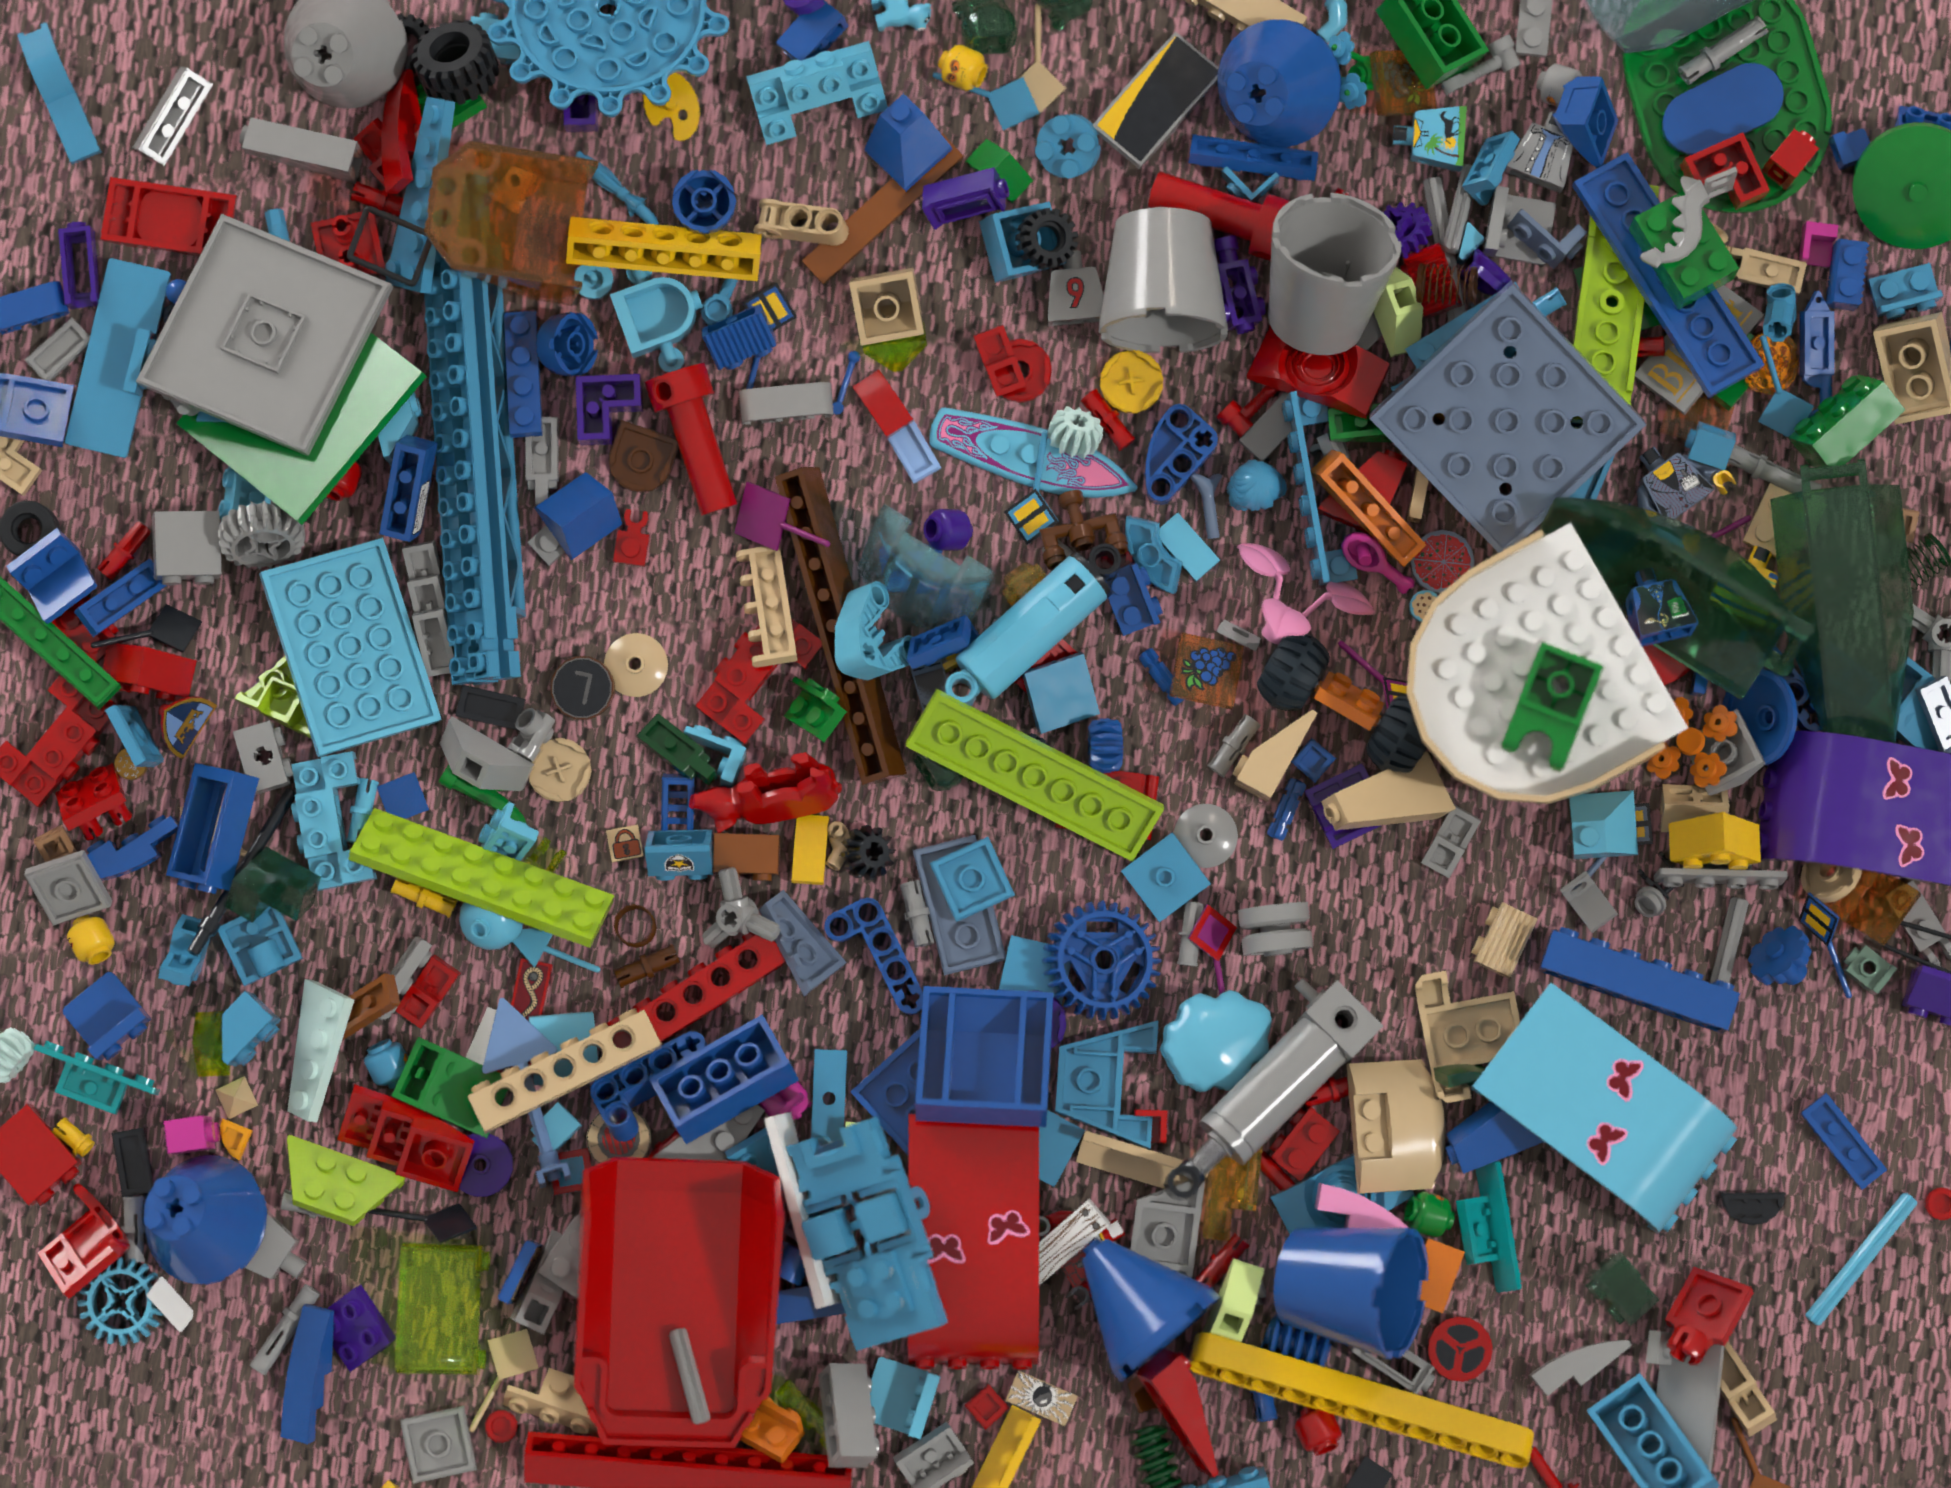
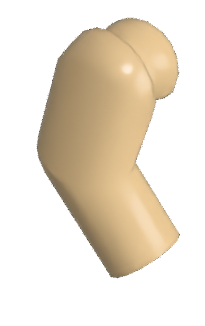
[825,821,850,871]

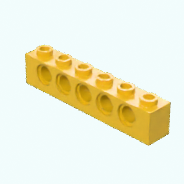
[566,217,762,281]

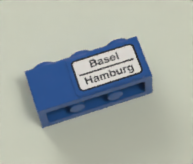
[379,435,438,542]

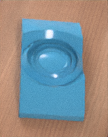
[1270,1153,1415,1235]

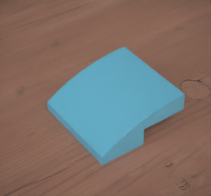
[528,1011,598,1085]

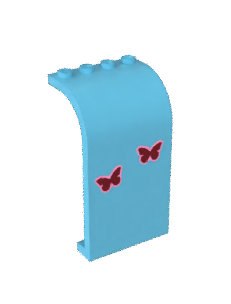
[1471,983,1737,1234]

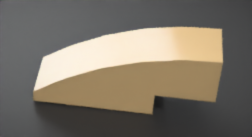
[1720,1342,1777,1437]

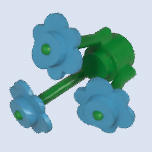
[1328,31,1381,109]

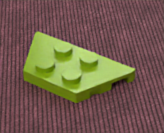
[287,1134,406,1227]

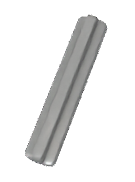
[1442,164,1473,254]
[669,1328,710,1424]

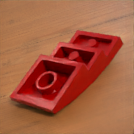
[337,1084,474,1193]

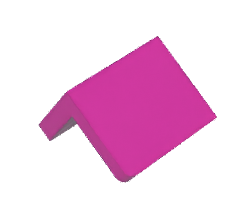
[1799,221,1839,267]

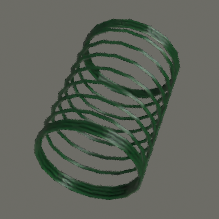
[1882,533,1951,597]

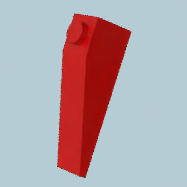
[1136,1348,1219,1478]

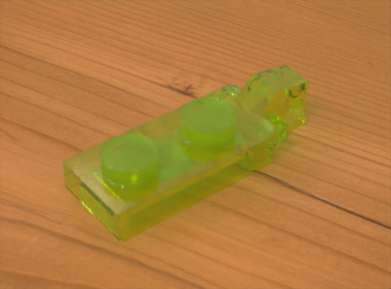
[775,1380,827,1450]

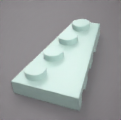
[287,979,354,1123]

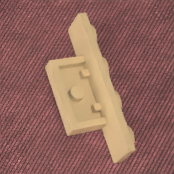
[503,1368,599,1437]

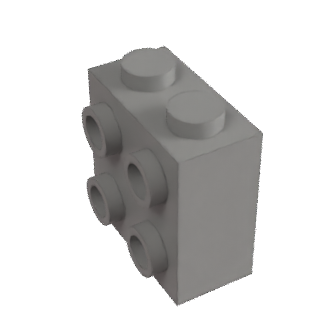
[152,511,222,585]

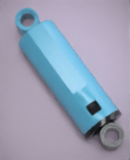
[945,543,1121,706]

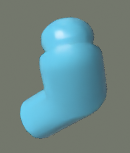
[1316,0,1347,43]

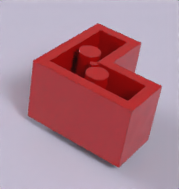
[1680,132,1770,210]
[103,643,197,702]

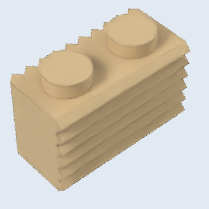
[1471,902,1538,978]

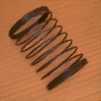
[1416,263,1478,306]
[614,904,657,948]

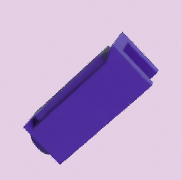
[922,167,1009,230]
[58,222,100,309]

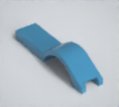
[17,22,101,164]

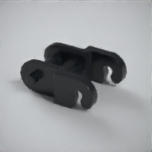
[1637,851,1685,900]

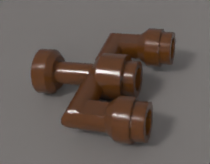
[1039,490,1128,570]

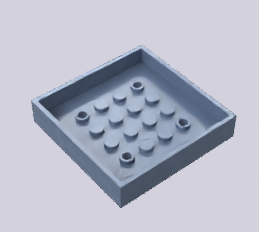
[1369,280,1647,553]

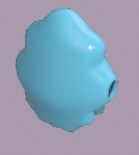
[1160,990,1272,1092]

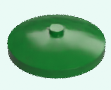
[1852,122,1951,249]

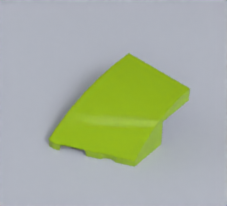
[235,656,312,739]

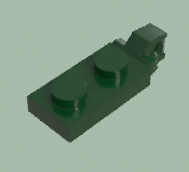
[636,713,718,787]

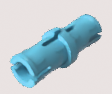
[346,778,379,844]

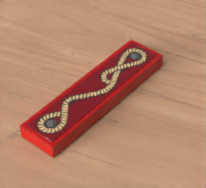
[497,958,553,1073]

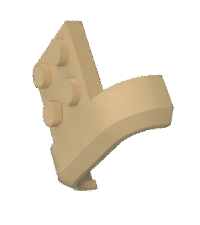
[1415,971,1520,1103]

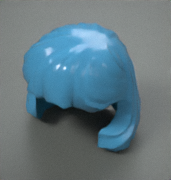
[1226,459,1287,511]

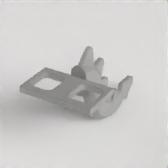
[1640,167,1738,268]

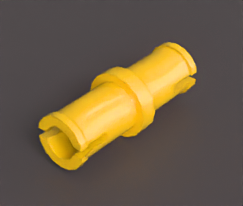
[390,878,458,918]

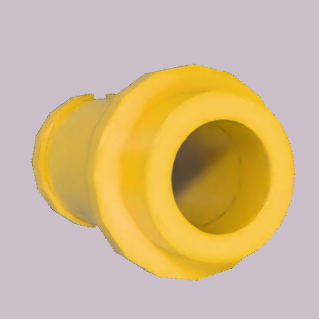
[53,1117,95,1157]

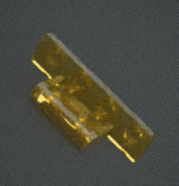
[1202,1146,1263,1241]

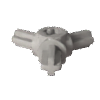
[1899,603,1951,681]
[702,867,781,948]

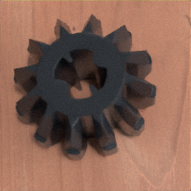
[839,825,896,880]

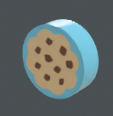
[1409,590,1438,623]

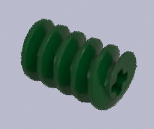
[1127,1424,1182,1488]

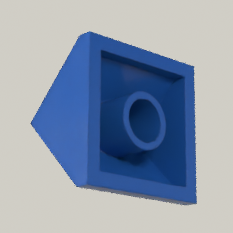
[534,472,622,560]

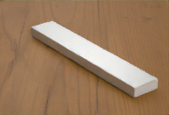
[764,1112,841,1309]

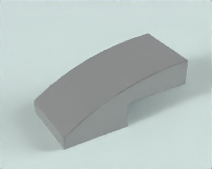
[1421,804,1482,878]

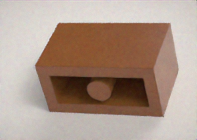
[713,833,780,881]

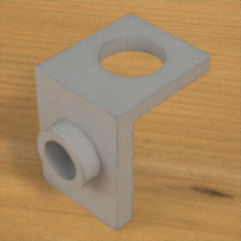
[1560,871,1618,933]

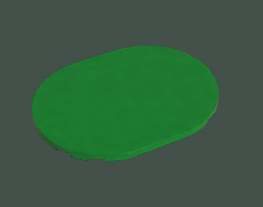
[1622,0,1832,214]

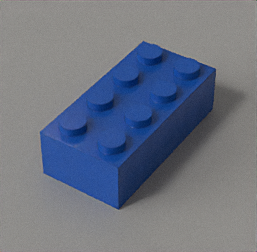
[649,1014,799,1145]

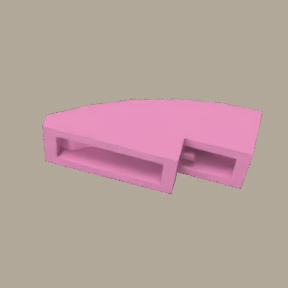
[1315,1183,1408,1228]

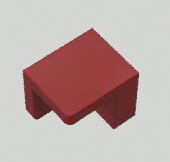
[1134,1109,1167,1144]

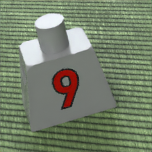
[1047,250,1104,326]

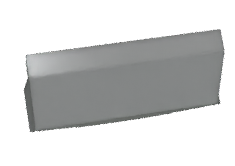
[1216,620,1261,651]

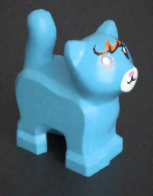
[871,0,932,32]

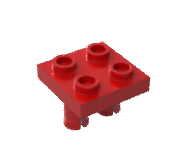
[311,211,386,276]
[55,763,132,841]

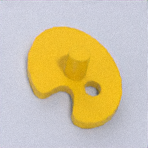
[643,73,700,141]

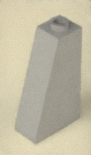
[239,118,364,184]

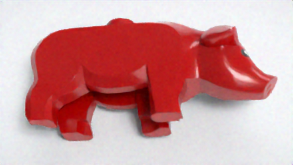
[689,752,842,833]

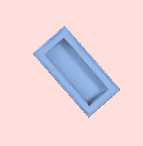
[887,413,941,484]

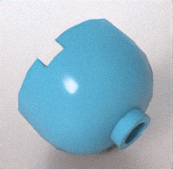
[459,902,524,950]

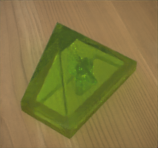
[863,322,927,372]
[192,1011,231,1077]

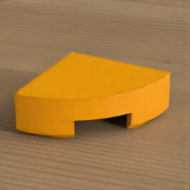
[220,1118,253,1161]

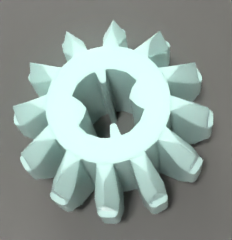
[1048,406,1103,459]
[0,1028,35,1084]

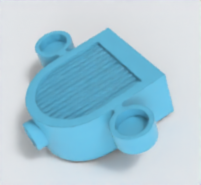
[610,269,703,373]

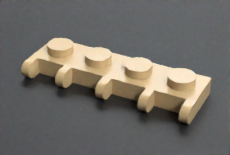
[736,544,798,667]

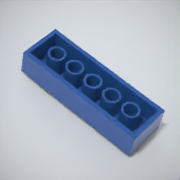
[1538,927,1740,1034]

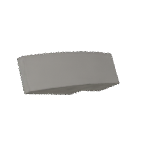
[1529,1340,1632,1396]

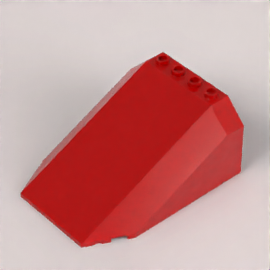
[574,1157,784,1448]

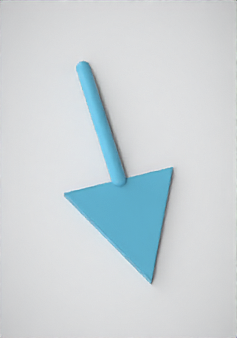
[512,928,600,973]

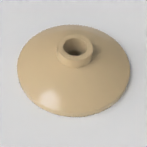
[604,633,668,697]

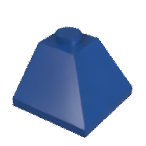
[864,93,953,191]

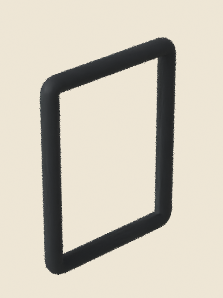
[347,206,434,287]

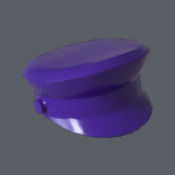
[1459,249,1512,296]

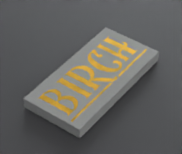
[1635,285,1765,415]

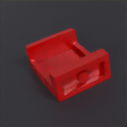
[0,1104,83,1206]

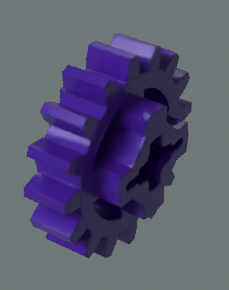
[1383,202,1432,259]

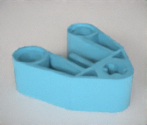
[835,581,912,681]

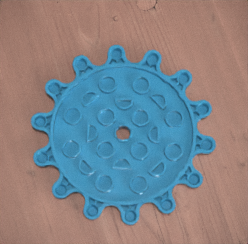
[487,0,730,118]

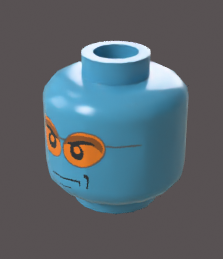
[364,1039,408,1089]

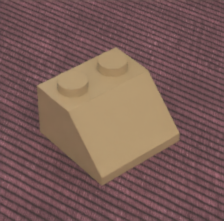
[849,267,924,346]

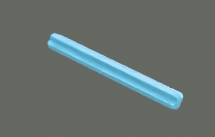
[1806,1193,1917,1326]

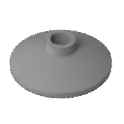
[1174,804,1238,868]

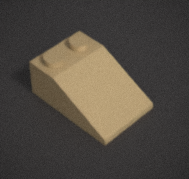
[1873,312,1951,425]
[1232,710,1317,803]

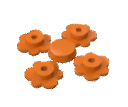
[1647,697,1738,788]

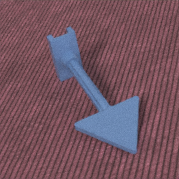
[482,998,571,1189]

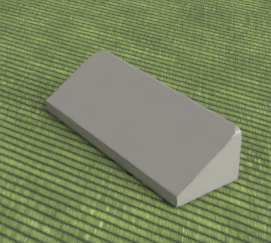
[132,66,213,166]

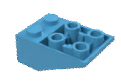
[1860,655,1938,751]

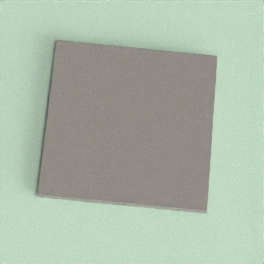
[136,214,393,456]

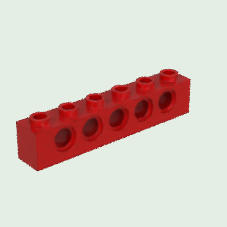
[607,932,786,1049]

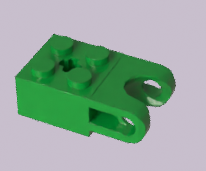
[1502,642,1604,773]

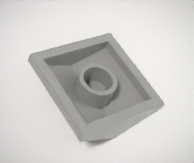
[1689,709,1766,796]

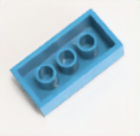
[1587,1373,1720,1488]

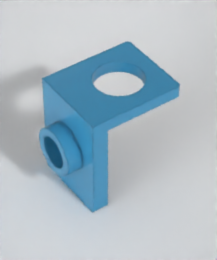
[1221,166,1279,203]

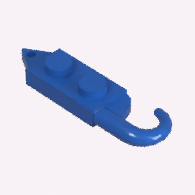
[1800,291,1835,418]

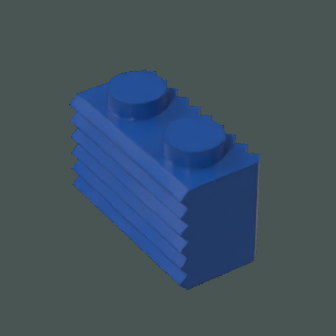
[1826,239,1870,311]
[702,304,777,370]

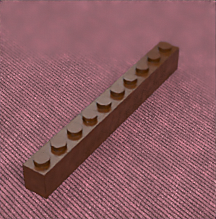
[775,467,907,785]

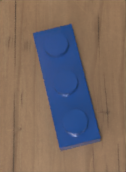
[74,558,167,637]
[1800,1093,1887,1190]

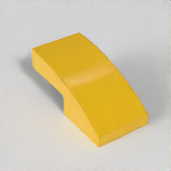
[791,815,829,885]

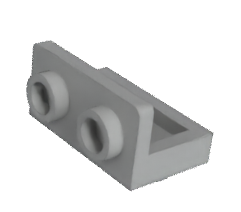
[893,1421,974,1488]

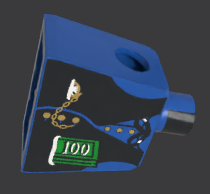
[1626,568,1698,647]

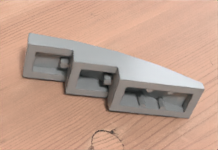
[402,540,455,677]

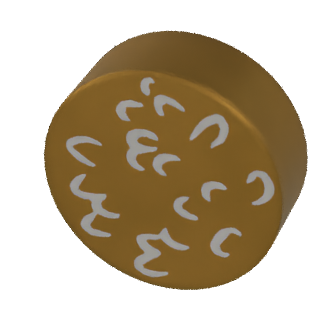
[115,749,148,780]

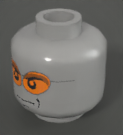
[1536,63,1582,107]

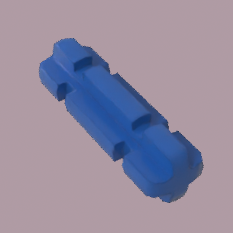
[1139,648,1187,706]
[1267,778,1306,841]

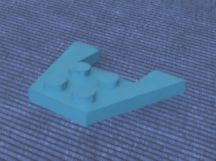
[1055,1021,1158,1150]

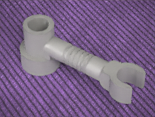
[1440,34,1521,96]

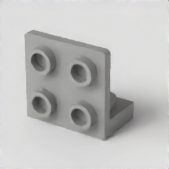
[1483,186,1556,266]

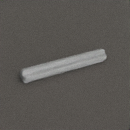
[1709,897,1749,984]

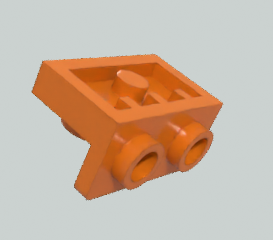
[740,1396,805,1464]

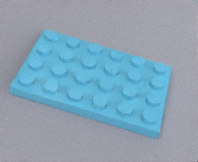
[259,538,442,757]

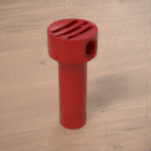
[1148,171,1290,261]
[645,363,737,516]

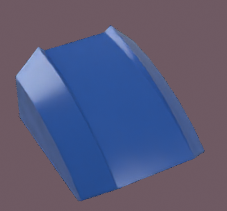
[1552,76,1618,168]

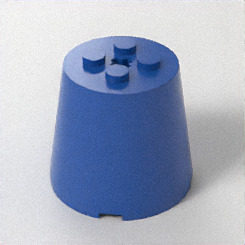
[1274,1227,1429,1359]

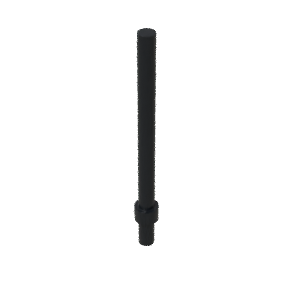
[187,788,296,957]

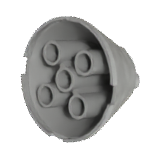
[284,0,408,109]

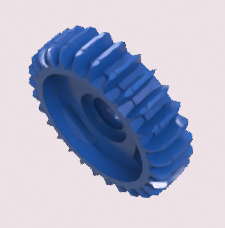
[1042,901,1162,1021]

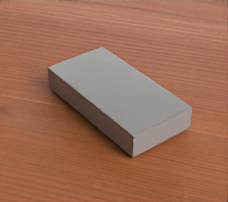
[24,317,90,381]

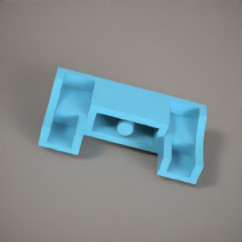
[746,41,888,145]
[291,751,377,891]

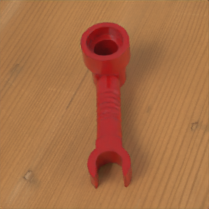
[1216,386,1279,437]

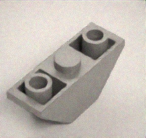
[440,716,534,791]

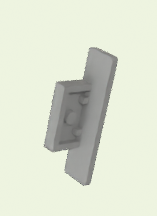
[1654,863,1788,890]

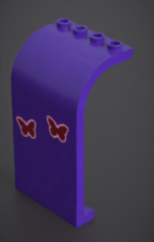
[1758,731,1951,886]

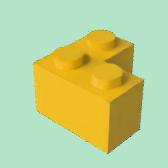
[1669,812,1761,870]

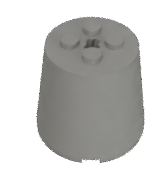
[1268,193,1401,355]
[1099,207,1228,353]

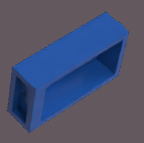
[166,763,259,894]

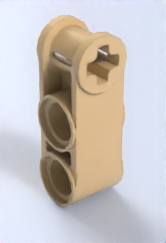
[753,199,849,246]

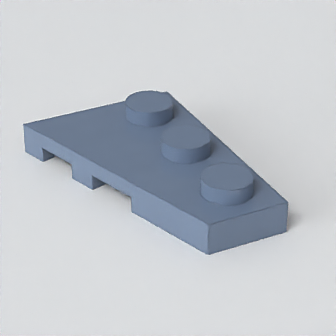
[759,890,847,996]

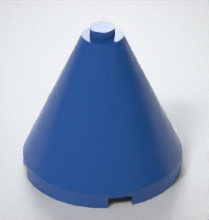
[1082,1238,1220,1383]

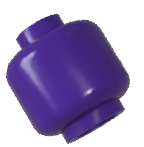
[923,509,973,551]

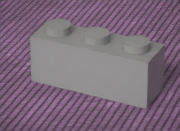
[818,1363,879,1468]

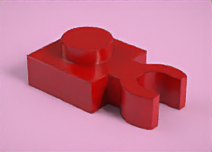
[613,509,650,567]

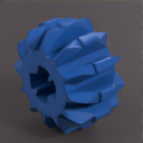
[1087,718,1123,773]

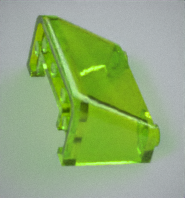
[395,1242,490,1375]

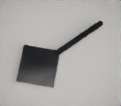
[91,604,202,653]
[368,1203,477,1244]

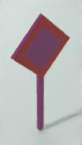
[1187,904,1237,995]

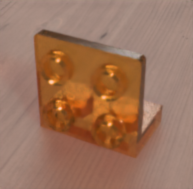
[1823,870,1921,945]

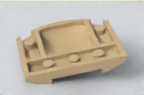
[1346,1059,1446,1194]

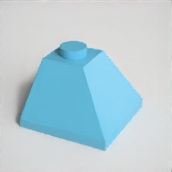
[1569,790,1638,859]

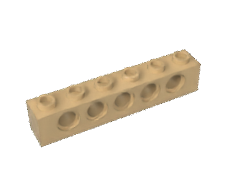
[467,1008,662,1134]

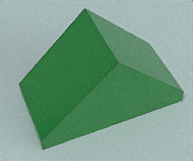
[965,138,1034,204]

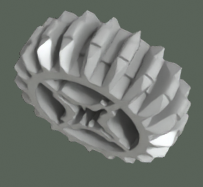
[218,500,305,570]

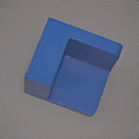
[1829,128,1870,170]

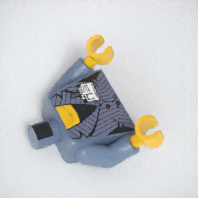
[1636,447,1736,540]

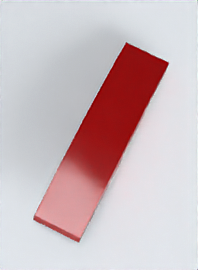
[381,69,422,194]

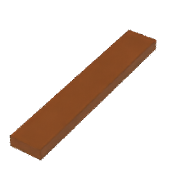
[802,133,964,286]

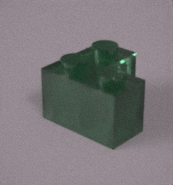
[225,846,321,923]
[1584,1251,1660,1326]

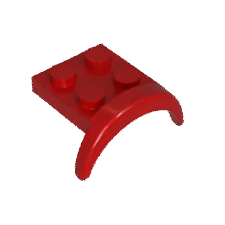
[37,1183,130,1299]

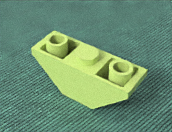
[1373,267,1423,357]
[1202,1259,1264,1342]

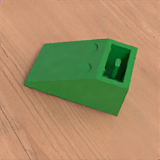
[392,1037,509,1138]

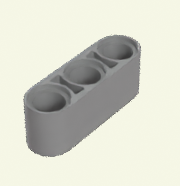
[739,382,834,425]

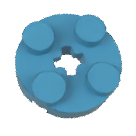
[1035,114,1101,178]

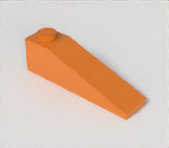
[1311,450,1426,567]

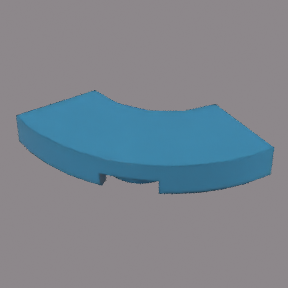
[1125,515,1183,594]

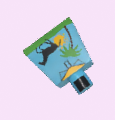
[1393,106,1467,172]

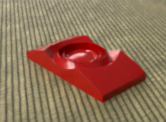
[100,177,237,257]
[1247,326,1390,419]

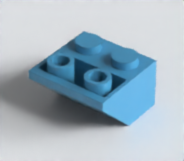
[222,991,281,1067]

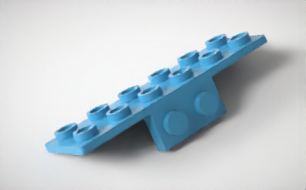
[65,258,171,458]

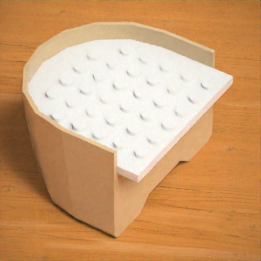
[1407,523,1688,804]

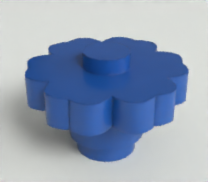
[1748,926,1812,985]

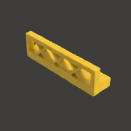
[972,1405,1041,1488]

